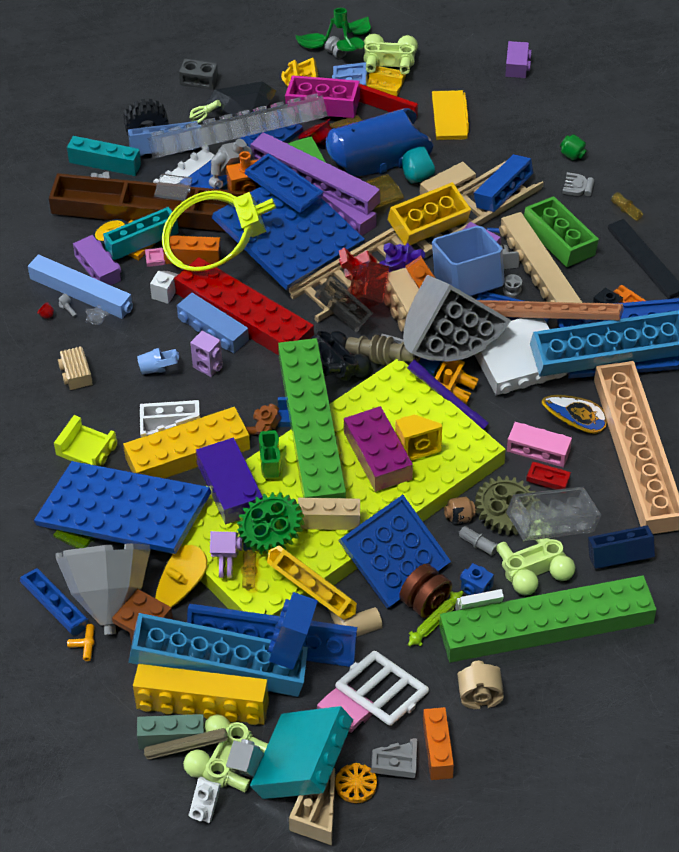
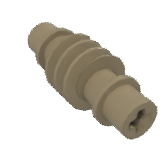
[345,335,421,365]

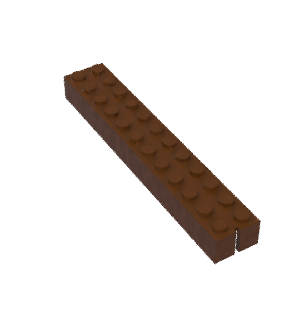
[49,173,248,231]

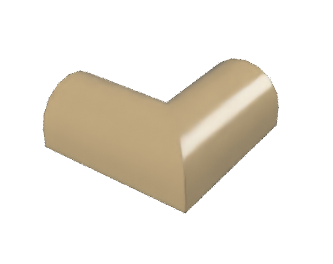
[328,607,382,637]

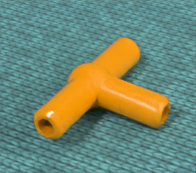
[67,624,95,661]

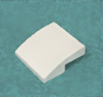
[455,589,504,611]

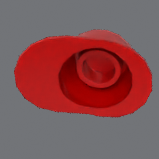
[298,119,332,145]

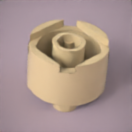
[457,661,503,709]

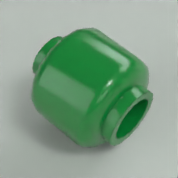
[560,134,587,161]

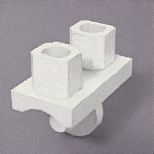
[189,777,221,823]

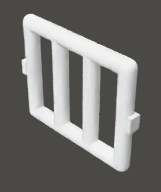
[335,651,429,726]

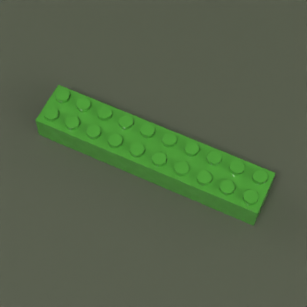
[278,338,346,498]
[439,575,656,663]

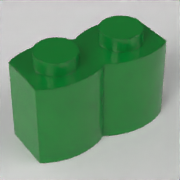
[259,430,281,478]

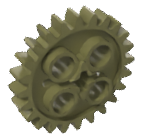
[474,476,541,535]

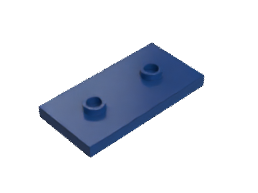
[245,153,324,213]

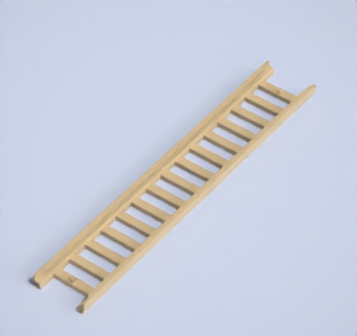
[289,161,544,323]

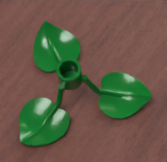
[295,8,371,51]

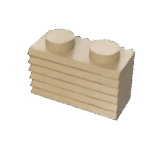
[58,346,93,390]

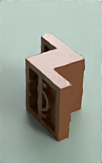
[112,588,173,644]

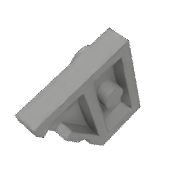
[370,738,417,778]

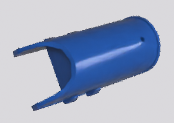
[326,108,434,177]

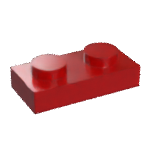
[526,462,571,492]

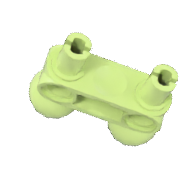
[364,34,418,75]
[496,528,576,595]
[183,714,268,793]

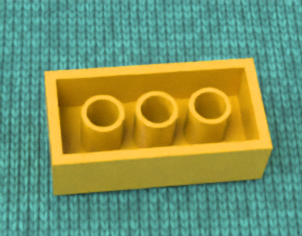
[387,182,471,246]

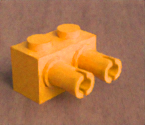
[435,360,479,404]

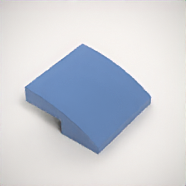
[332,62,368,86]

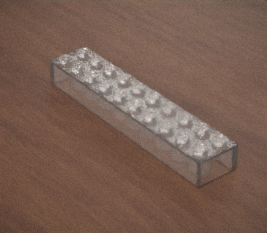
[148,93,328,159]

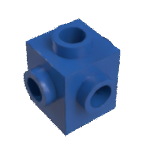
[460,563,494,595]

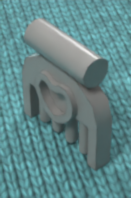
[562,172,594,196]

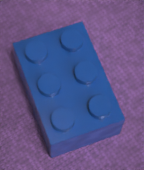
[267,592,318,670]

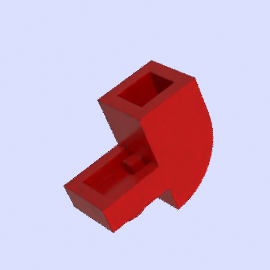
[339,248,380,281]

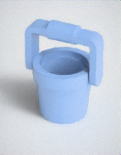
[137,348,179,375]

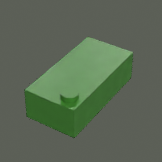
[524,196,599,267]

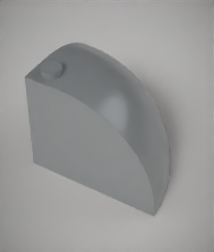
[403,275,511,362]

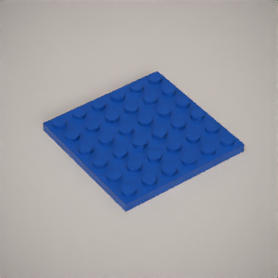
[212,186,365,290]

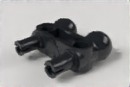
[310,331,371,381]

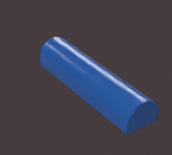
[20,568,88,636]

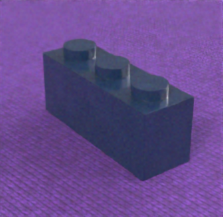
[588,525,655,569]

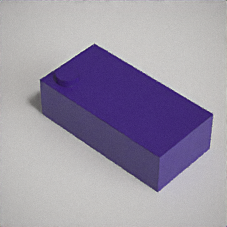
[196,437,263,525]

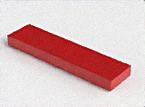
[359,84,418,116]

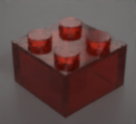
[347,261,389,308]

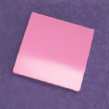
[317,685,373,733]

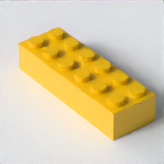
[123,407,250,478]
[133,664,269,725]

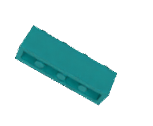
[67,136,141,176]
[103,207,179,261]

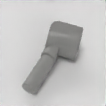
[59,294,77,317]

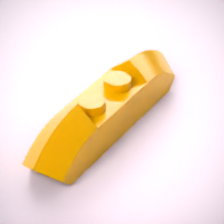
[267,546,357,620]

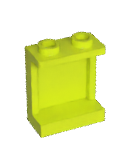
[54,415,117,466]

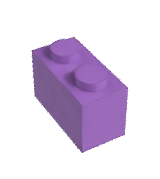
[505,41,531,78]

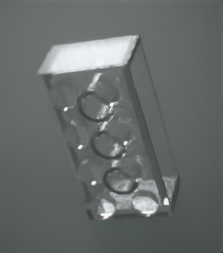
[506,487,601,541]

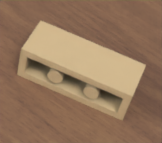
[420,162,476,195]
[298,498,360,530]

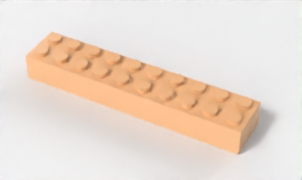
[594,361,679,534]

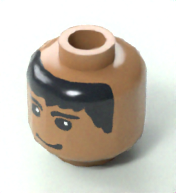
[444,497,476,524]

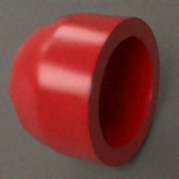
[37,302,54,318]

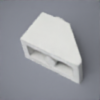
[150,271,178,304]

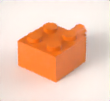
[226,151,261,192]

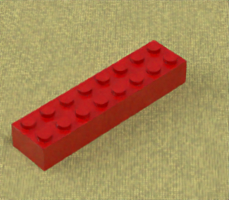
[174,257,314,356]

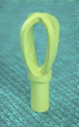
[189,100,221,123]

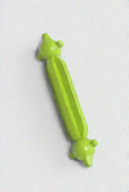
[408,591,464,647]

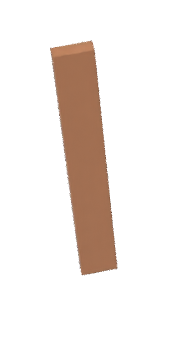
[477,300,624,320]

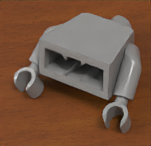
[209,139,255,189]

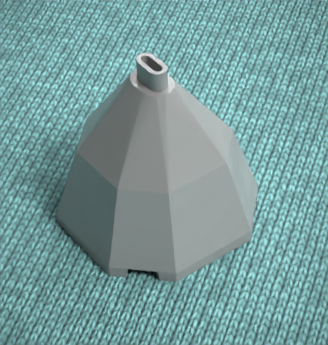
[56,543,150,635]

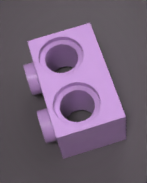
[190,331,223,377]

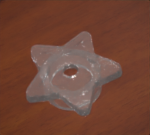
[85,305,109,325]

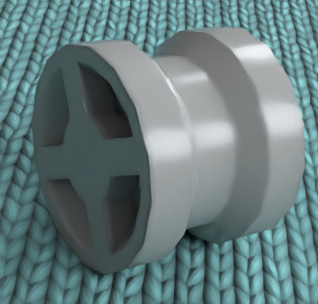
[503,274,522,298]

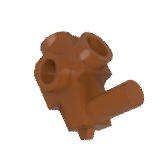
[245,404,281,435]

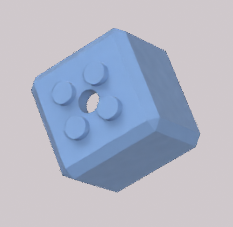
[432,226,505,296]

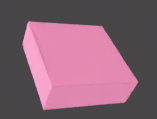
[145,248,165,267]

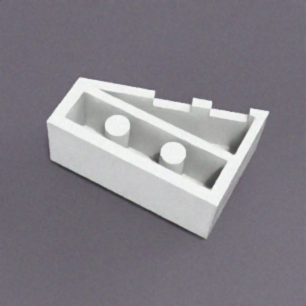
[140,400,200,437]

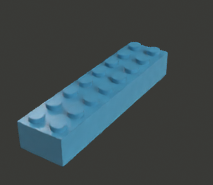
[530,310,679,377]
[128,613,308,697]

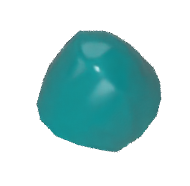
[402,147,435,183]

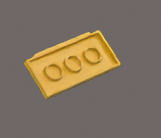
[432,90,469,140]

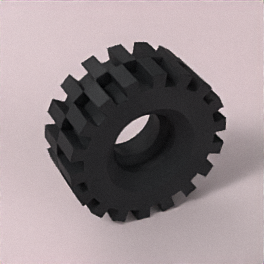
[123,99,169,135]

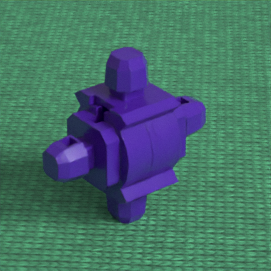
[378,243,425,272]

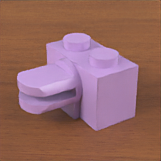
[210,531,243,578]

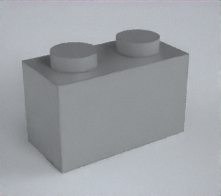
[226,739,264,779]

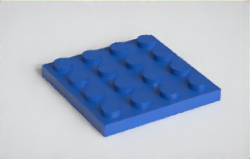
[338,494,451,608]

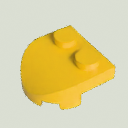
[281,58,318,87]

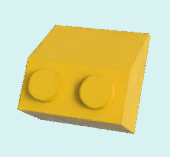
[395,414,442,461]

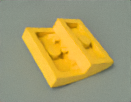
[367,66,406,96]

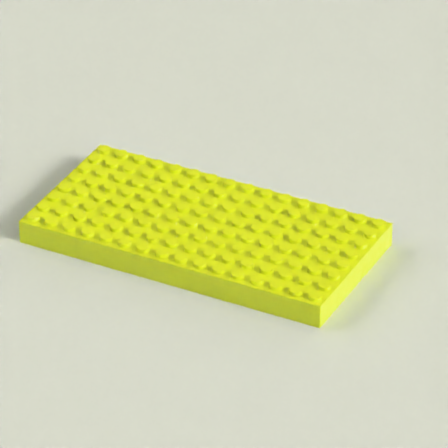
[180,359,506,616]

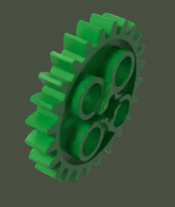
[237,492,305,554]

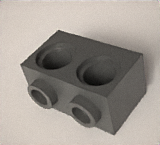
[179,59,218,90]

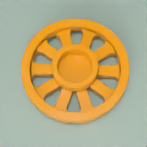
[335,763,377,803]

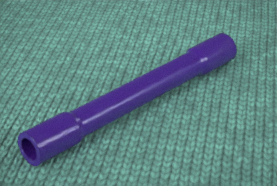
[407,359,489,429]

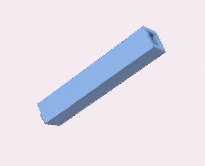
[28,254,133,319]

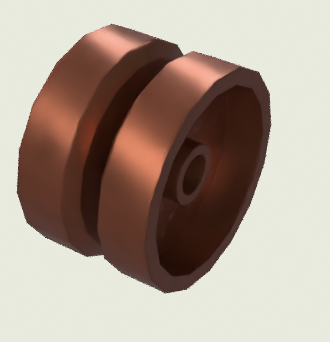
[399,564,452,618]

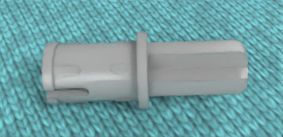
[459,526,498,556]

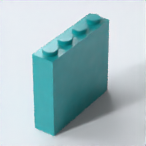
[250,706,354,799]

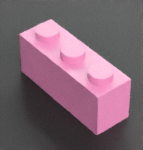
[507,422,572,468]

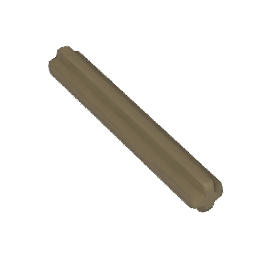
[144,728,228,759]

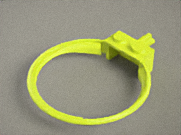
[162,191,276,271]

